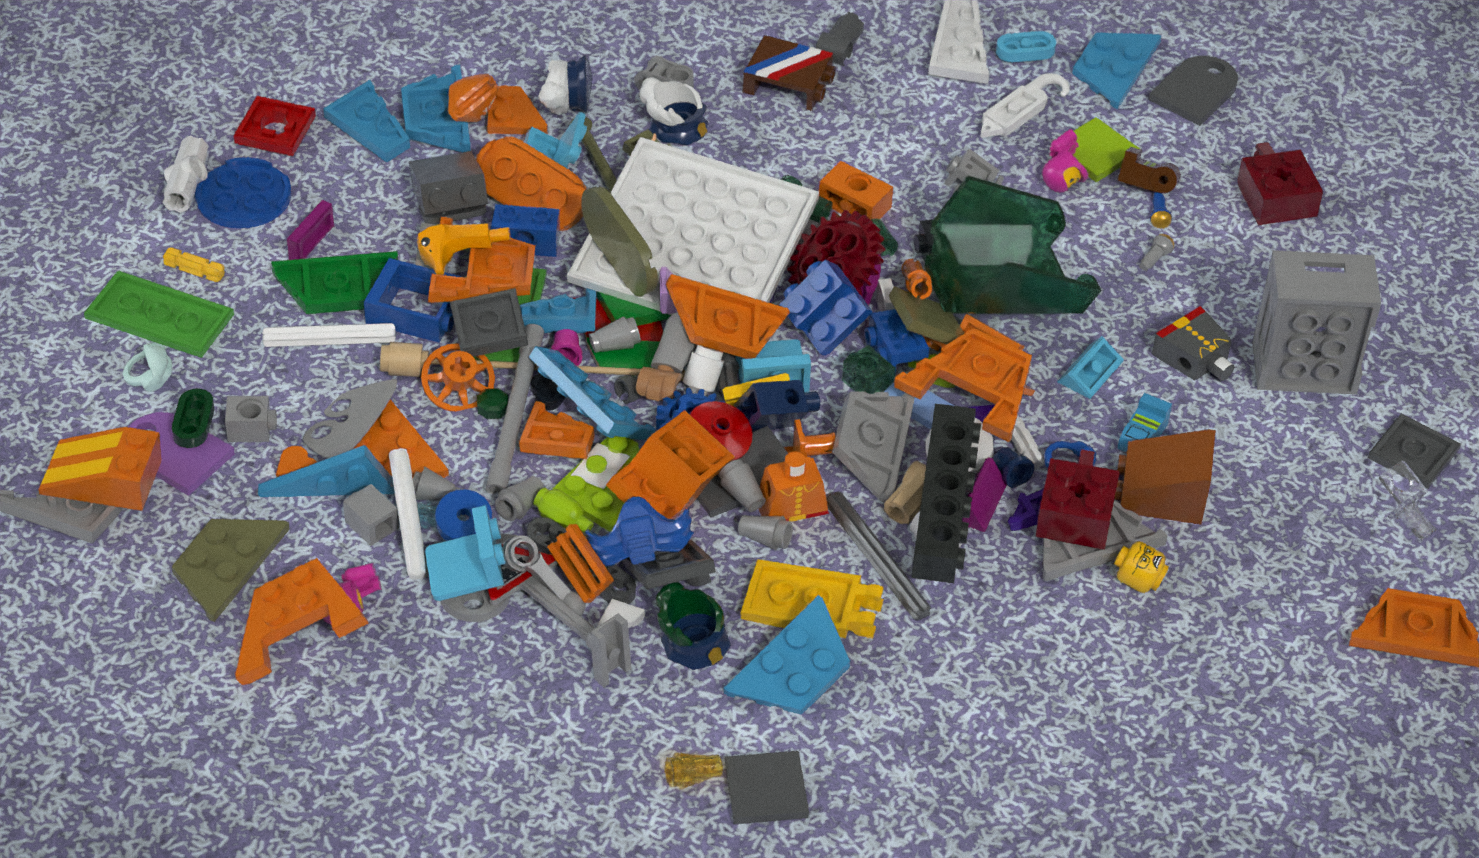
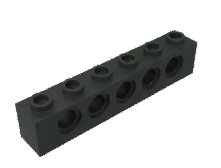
[911,403,981,583]

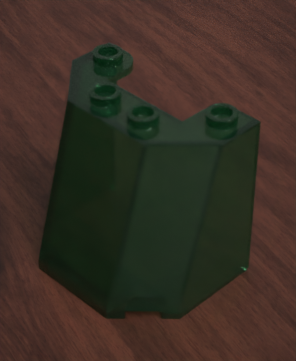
[924,176,1102,314]

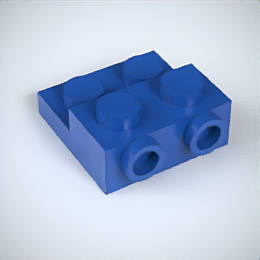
[779,260,873,356]

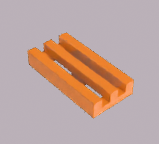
[547,524,614,603]

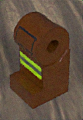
[1117,147,1181,193]

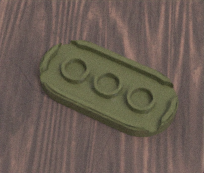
[581,186,658,297]

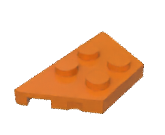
[666,274,790,359]
[352,399,449,478]
[1349,588,1479,667]

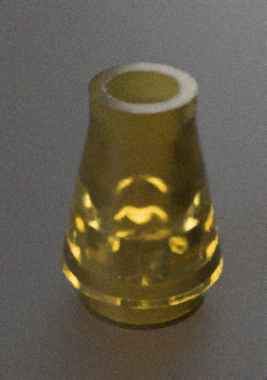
[664,752,723,790]

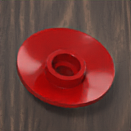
[689,401,752,461]

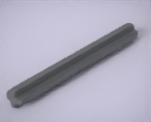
[826,491,931,621]

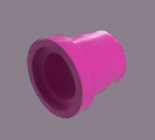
[550,329,582,366]

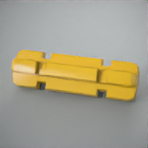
[163,247,225,282]

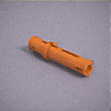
[901,258,932,299]

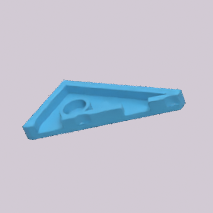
[520,289,596,333]
[258,445,395,497]

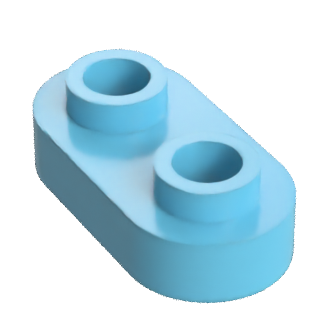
[996,31,1056,62]

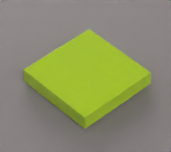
[1073,117,1141,183]

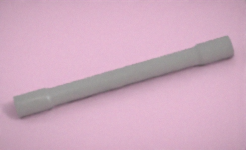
[485,324,544,494]

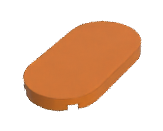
[476,136,586,231]

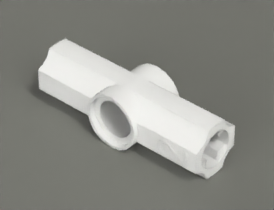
[162,136,209,213]

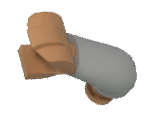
[636,312,697,401]

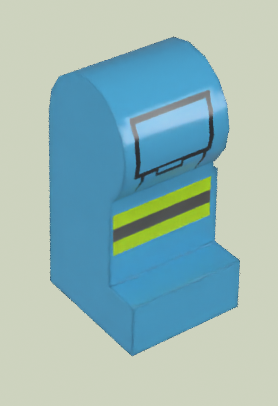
[1118,392,1172,452]

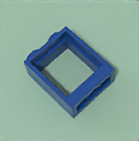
[364,258,462,343]

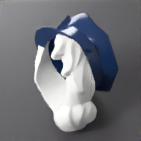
[539,55,593,115]
[639,77,709,146]

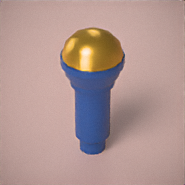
[1150,192,1172,229]

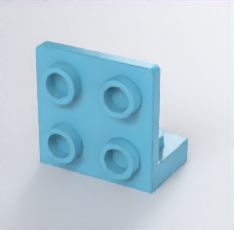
[735,339,811,392]

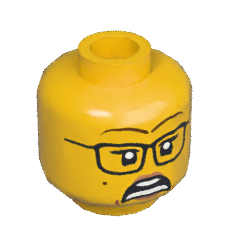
[1113,541,1169,593]

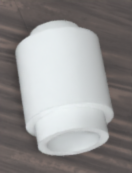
[682,345,724,396]

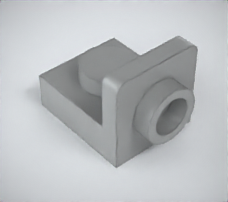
[944,149,999,196]

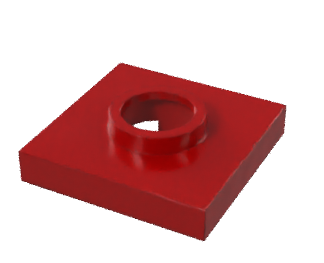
[233,96,316,156]

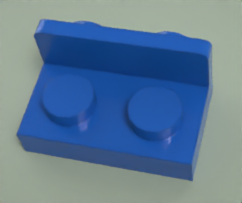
[864,309,929,379]

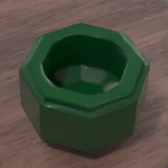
[477,388,509,420]

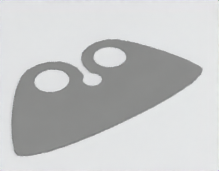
[303,379,397,459]

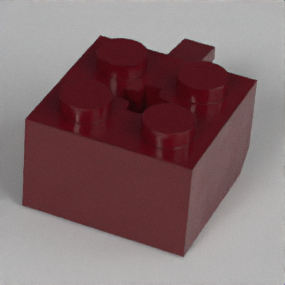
[1237,142,1323,225]
[1035,449,1120,550]

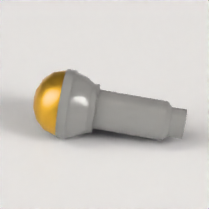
[1139,234,1174,271]

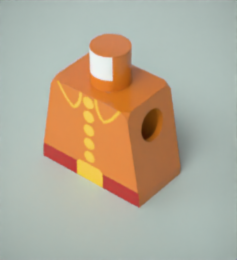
[759,451,829,522]

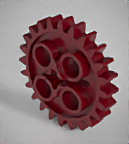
[787,210,886,295]

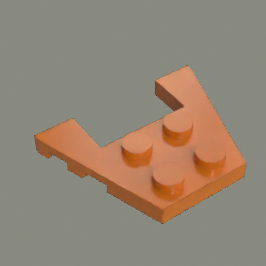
[428,216,535,303]
[894,328,1032,442]
[235,558,368,685]

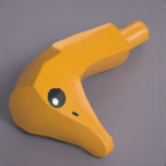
[417,223,511,275]

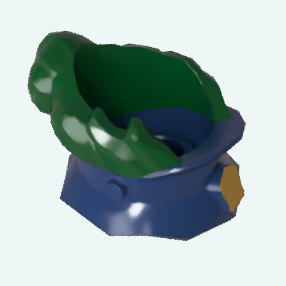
[656,582,731,670]

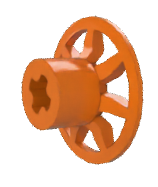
[421,343,495,412]

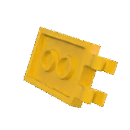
[740,559,884,639]

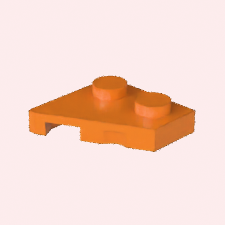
[487,85,548,134]
[519,401,595,459]

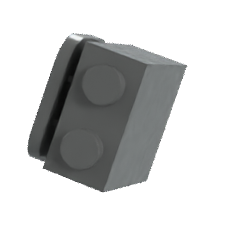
[409,151,488,224]

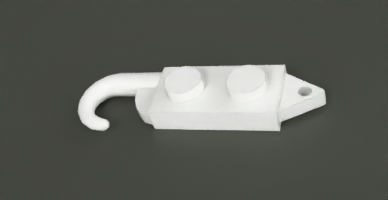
[981,73,1070,138]

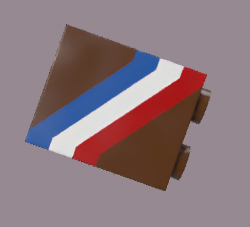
[743,35,836,111]

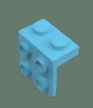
[524,112,587,169]
[425,505,506,601]

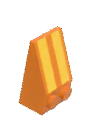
[38,427,162,511]

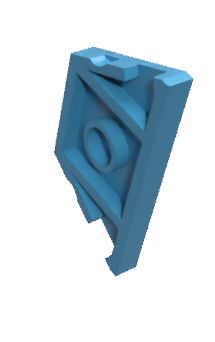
[1072,32,1162,109]
[401,65,471,152]
[724,595,850,715]

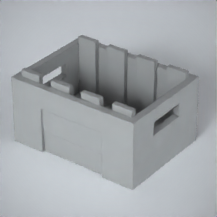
[1252,250,1381,395]

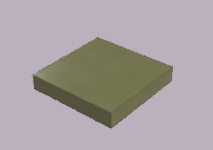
[888,286,964,344]

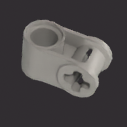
[634,56,694,90]

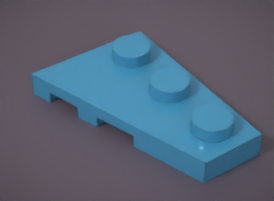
[323,80,410,162]

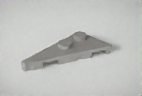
[0,490,123,543]

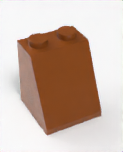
[1115,429,1216,525]

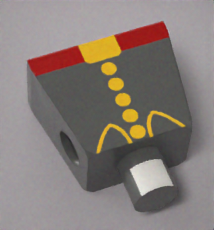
[1152,306,1234,381]

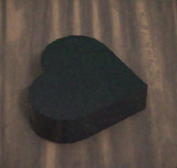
[531,374,566,411]

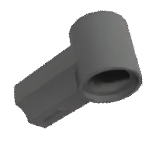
[816,12,864,66]

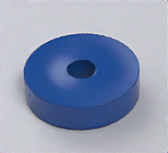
[435,489,492,541]

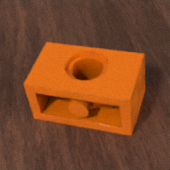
[818,161,894,224]

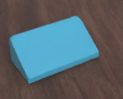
[1057,336,1124,399]

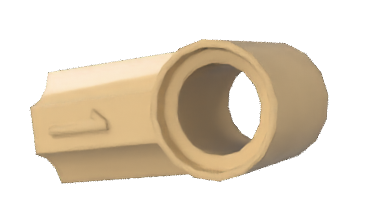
[884,461,926,524]

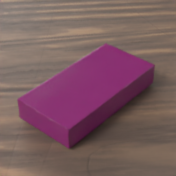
[287,200,334,260]

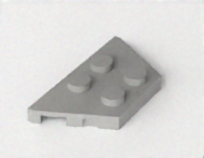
[832,392,915,503]
[1042,500,1167,581]

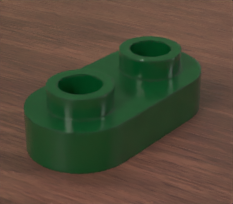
[171,388,215,448]

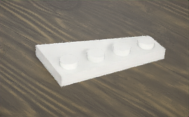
[928,0,989,84]

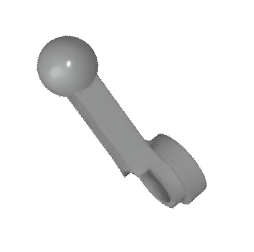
[502,535,586,616]

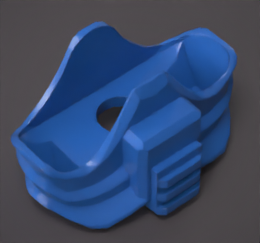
[585,496,694,567]

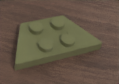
[171,519,290,622]

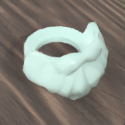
[123,343,172,392]

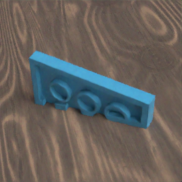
[529,346,658,440]

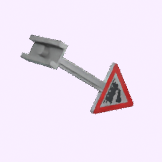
[488,543,631,687]

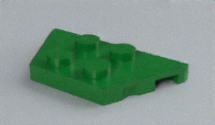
[271,251,398,314]

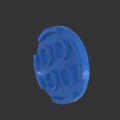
[195,157,292,229]

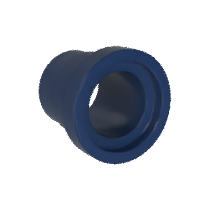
[993,447,1034,488]

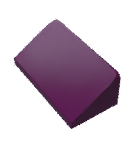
[962,457,1007,532]

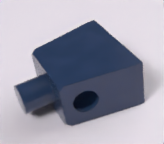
[734,380,820,432]

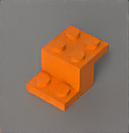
[606,410,735,519]

